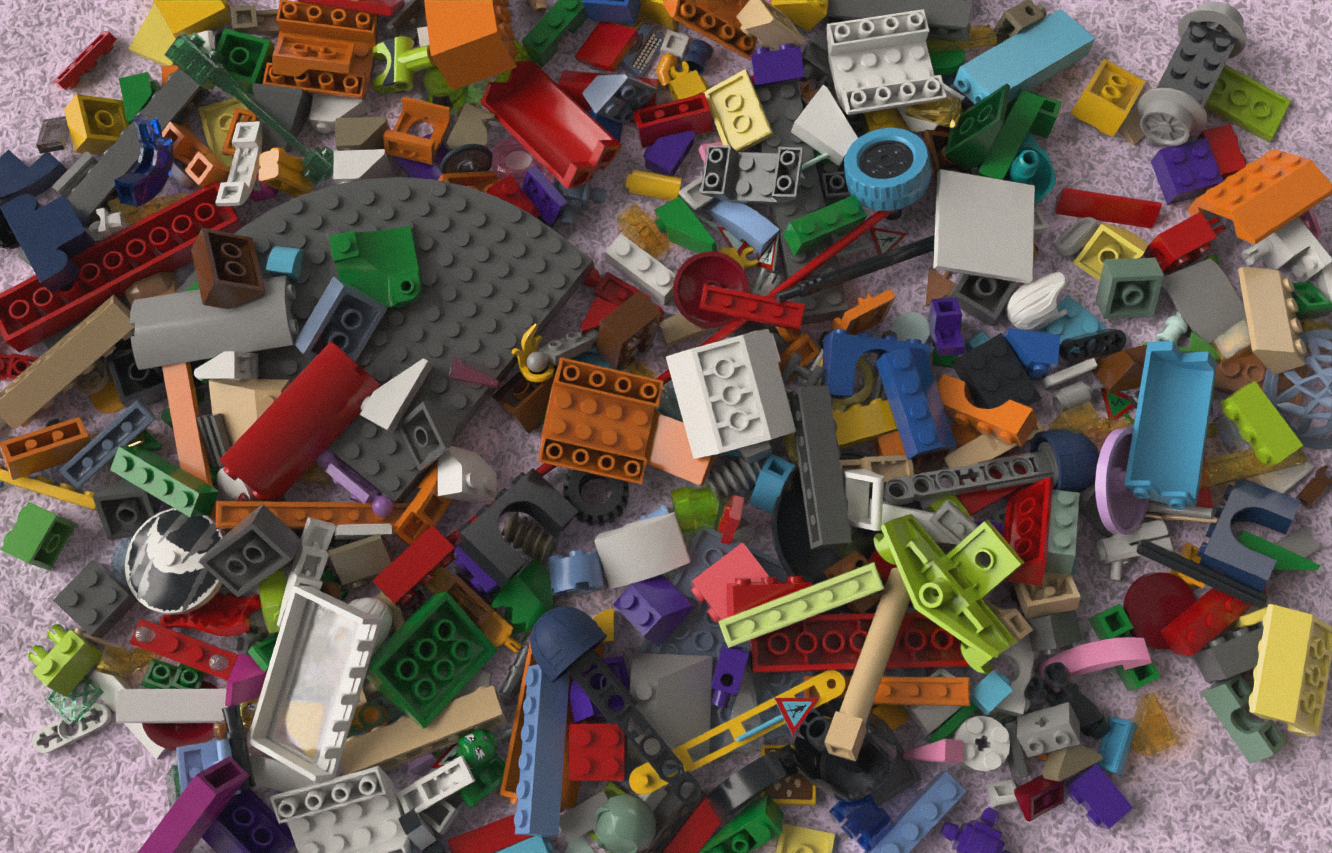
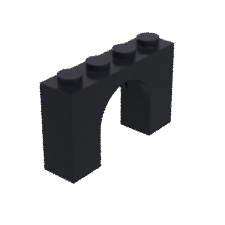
[455,468,579,588]

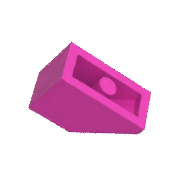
[225,653,267,707]

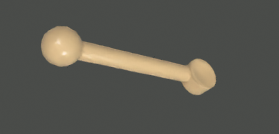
[74,628,125,656]

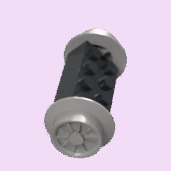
[1138,1,1247,146]

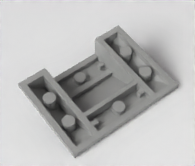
[627,653,713,766]

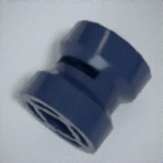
[683,39,714,74]

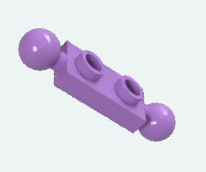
[315,448,394,517]

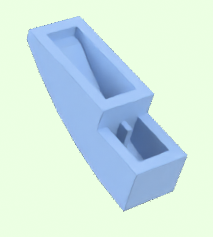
[705,199,780,254]

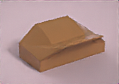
[124,272,180,307]

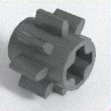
[233,625,267,655]

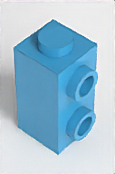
[749,454,795,515]

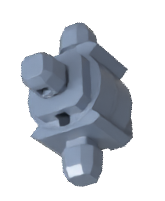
[549,176,607,226]

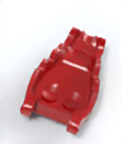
[160,593,261,637]

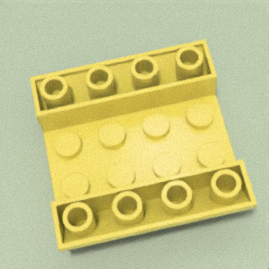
[1249,604,1332,737]

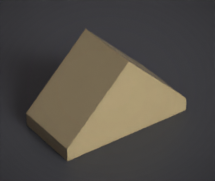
[1042,744,1102,782]

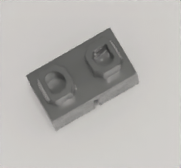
[798,34,835,91]

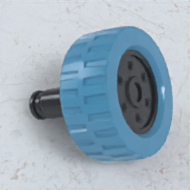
[844,128,931,221]

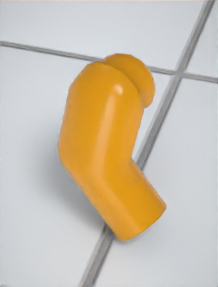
[656,53,678,90]

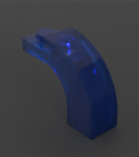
[114,114,174,207]

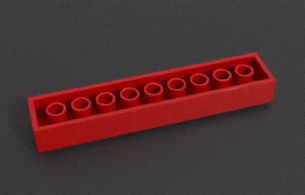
[0,181,244,353]

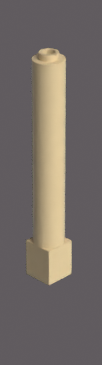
[824,568,910,761]

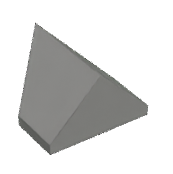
[419,792,468,835]

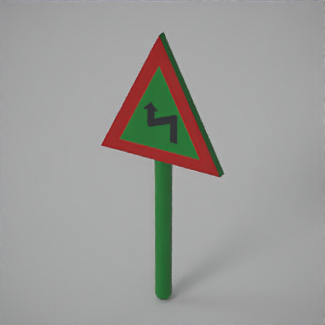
[1101,388,1135,424]

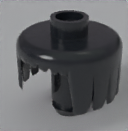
[793,696,897,802]

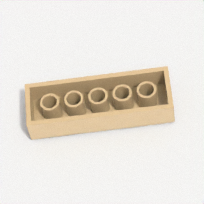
[0,294,135,430]

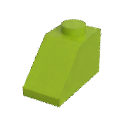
[258,568,287,633]

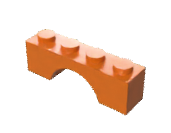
[936,373,1038,447]

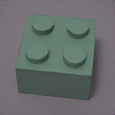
[1096,258,1164,319]

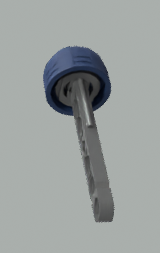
[883,428,1099,505]

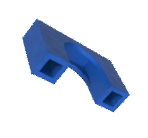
[821,329,930,400]

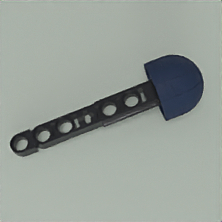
[530,606,701,804]

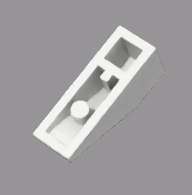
[360,358,433,434]

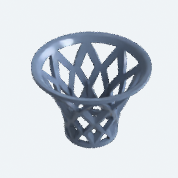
[1263,329,1332,449]

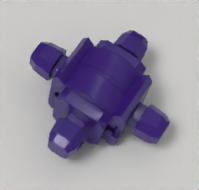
[940,807,1010,853]

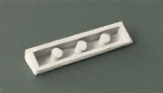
[87,662,168,759]
[116,689,227,723]

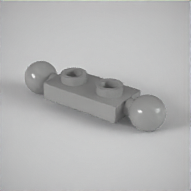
[527,328,599,372]

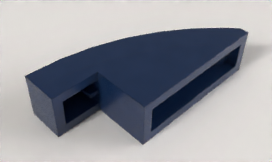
[0,149,67,200]

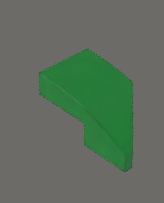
[518,559,556,610]

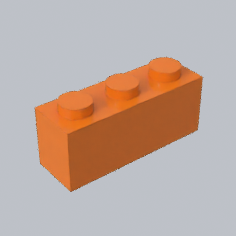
[0,416,90,480]

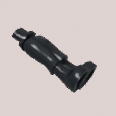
[1024,662,1111,740]

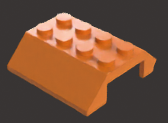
[1187,149,1332,245]

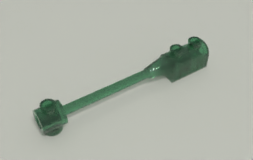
[164,32,334,184]

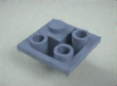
[582,74,657,125]

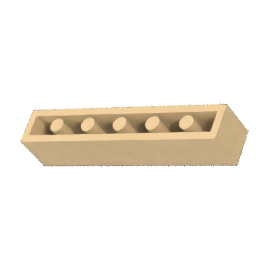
[341,685,508,775]

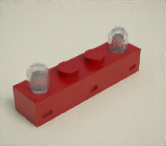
[129,618,239,681]

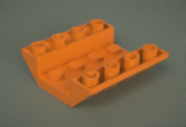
[263,0,378,99]
[663,0,757,61]
[538,357,664,484]

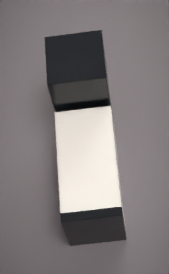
[398,808,447,853]

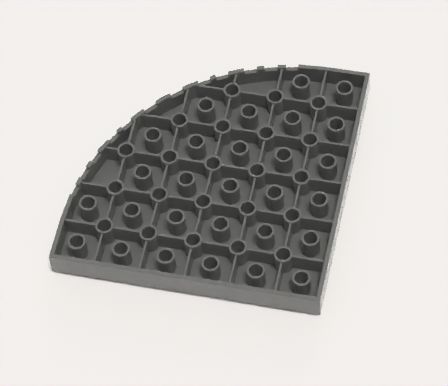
[176,177,595,503]

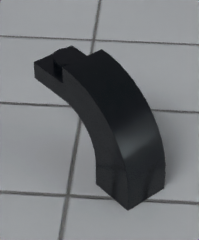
[706,744,799,820]

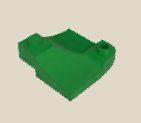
[329,226,423,311]

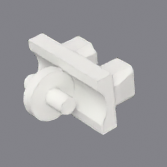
[88,208,132,243]

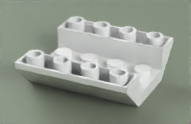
[827,9,946,115]
[666,329,796,459]
[270,766,411,853]

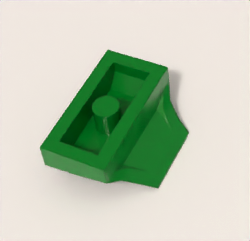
[458,753,505,808]

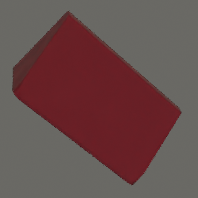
[1014,774,1064,822]

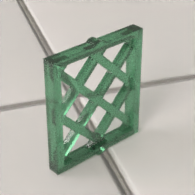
[45,675,104,727]

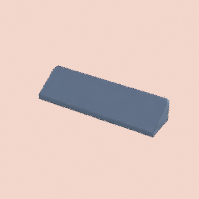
[58,398,157,489]

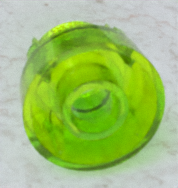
[670,486,717,533]

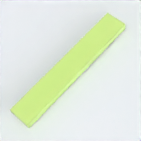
[718,562,884,648]

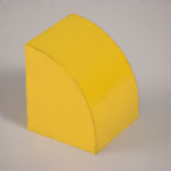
[593,609,615,643]

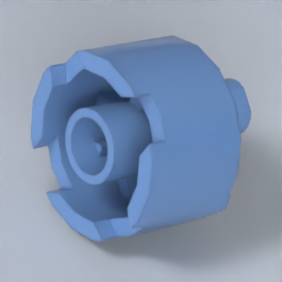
[548,550,604,596]

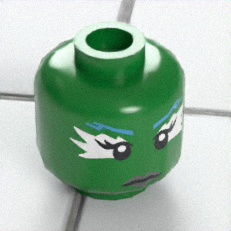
[455,728,499,769]

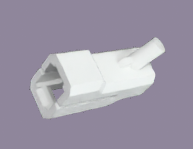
[1094,519,1173,582]

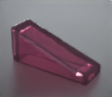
[449,356,500,389]

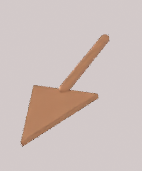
[925,267,954,307]

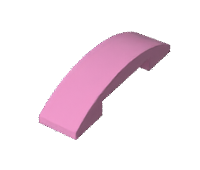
[1038,637,1152,688]

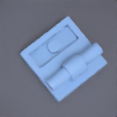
[176,739,241,794]

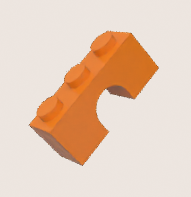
[156,122,230,187]

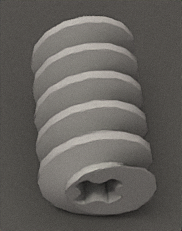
[706,456,761,502]

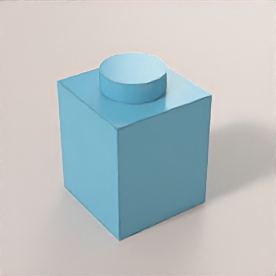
[970,670,1013,716]

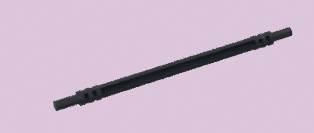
[775,235,935,303]

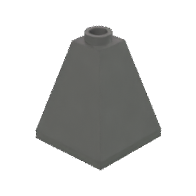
[253,83,313,152]

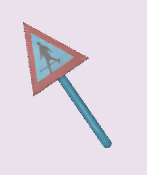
[736,698,819,742]

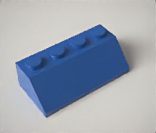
[876,347,957,460]

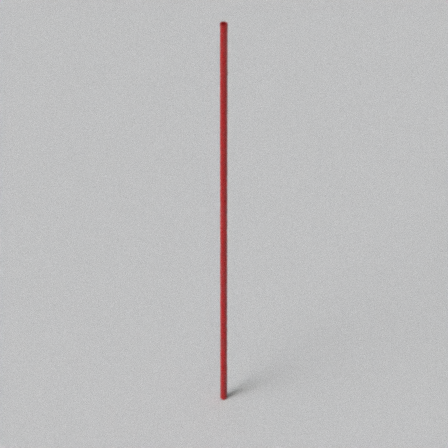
[446,210,895,545]

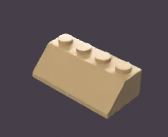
[1238,267,1307,375]

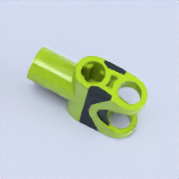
[372,36,437,94]

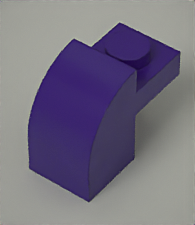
[929,298,965,356]

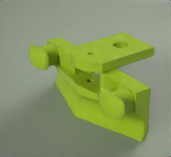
[874,514,1024,674]

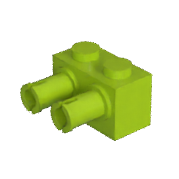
[27,624,104,697]

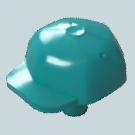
[989,132,1056,206]

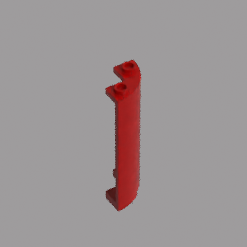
[480,61,622,189]
[219,341,382,502]

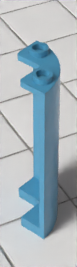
[1124,341,1217,510]

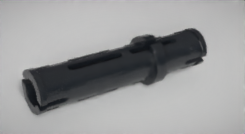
[221,704,256,791]

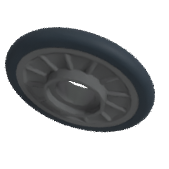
[440,144,493,174]

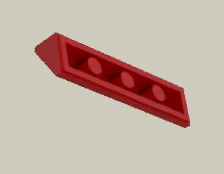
[1055,188,1162,229]

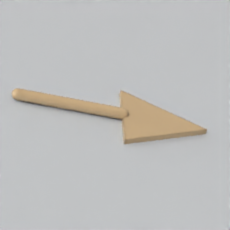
[1145,512,1218,523]

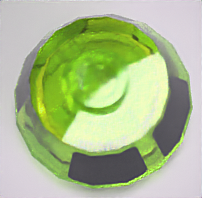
[421,66,469,110]

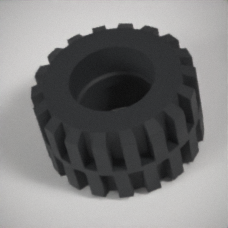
[563,470,629,526]

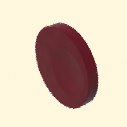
[1123,572,1195,650]

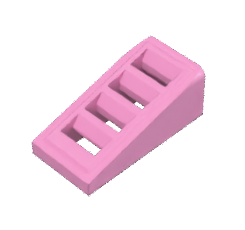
[903,739,964,764]

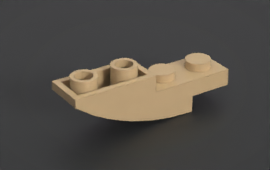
[944,417,1045,468]

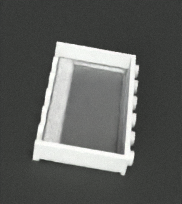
[247,585,382,782]

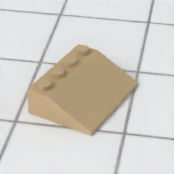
[209,379,294,489]

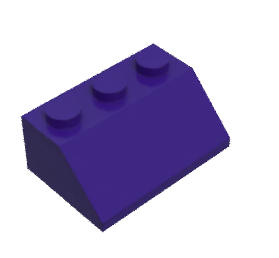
[202,788,295,853]

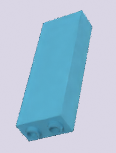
[953,9,1095,104]

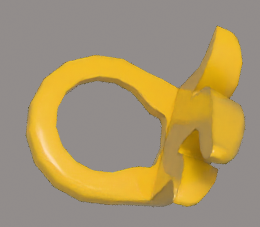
[512,323,555,382]

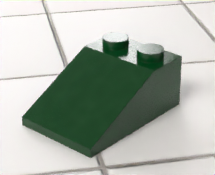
[945,83,1010,171]

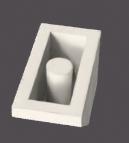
[309,93,367,134]

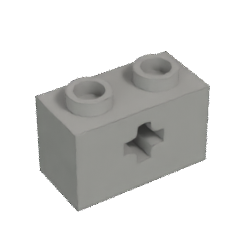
[1017,702,1080,758]

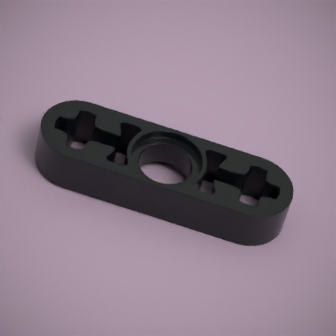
[1059,328,1126,362]

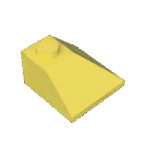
[1073,223,1148,281]

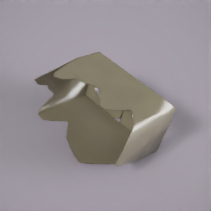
[446,103,500,151]

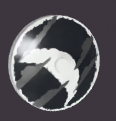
[125,508,225,615]

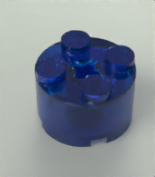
[828,796,895,853]

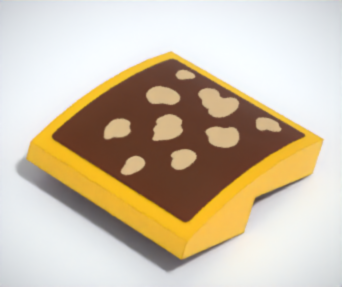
[760,745,816,806]

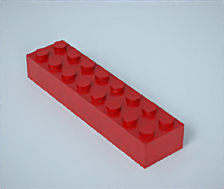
[749,612,970,674]

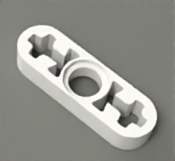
[32,703,112,753]

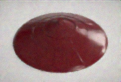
[142,681,224,750]

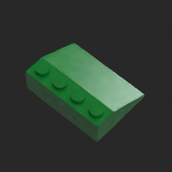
[366,592,498,729]

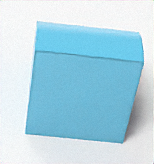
[266,246,304,280]

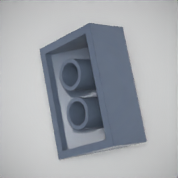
[294,276,387,362]

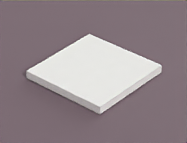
[933,169,1035,284]

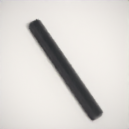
[1136,539,1268,609]

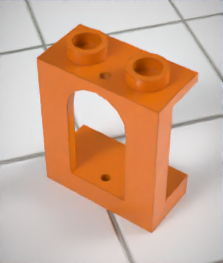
[383,96,450,165]

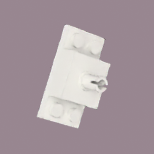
[1242,217,1332,282]

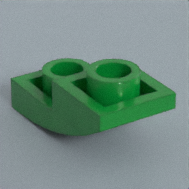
[140,658,206,689]

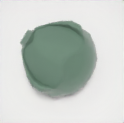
[595,794,656,853]

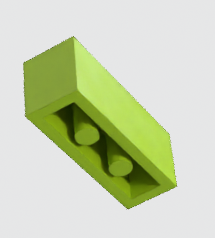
[1220,381,1303,467]

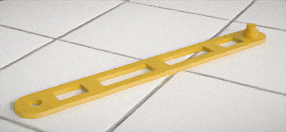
[629,670,845,795]

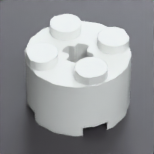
[950,716,1010,772]

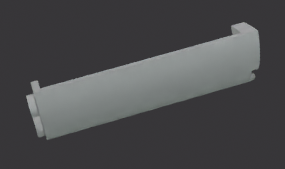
[130,275,299,370]

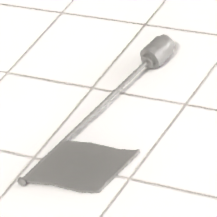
[1052,258,1248,413]

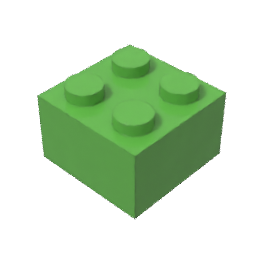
[1,502,77,571]

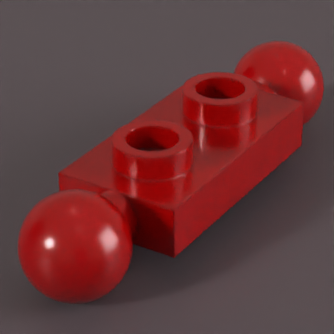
[583,268,664,323]

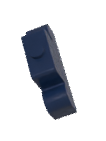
[0,194,95,294]

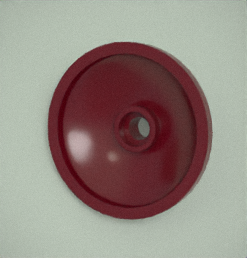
[673,251,750,328]

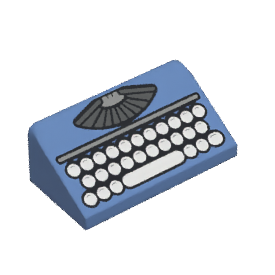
[620,23,664,78]

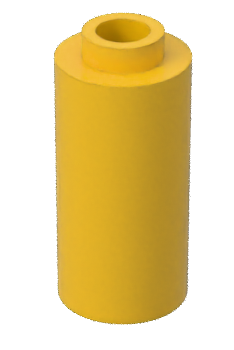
[625,169,682,201]

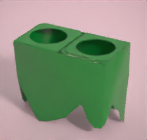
[488,575,549,643]

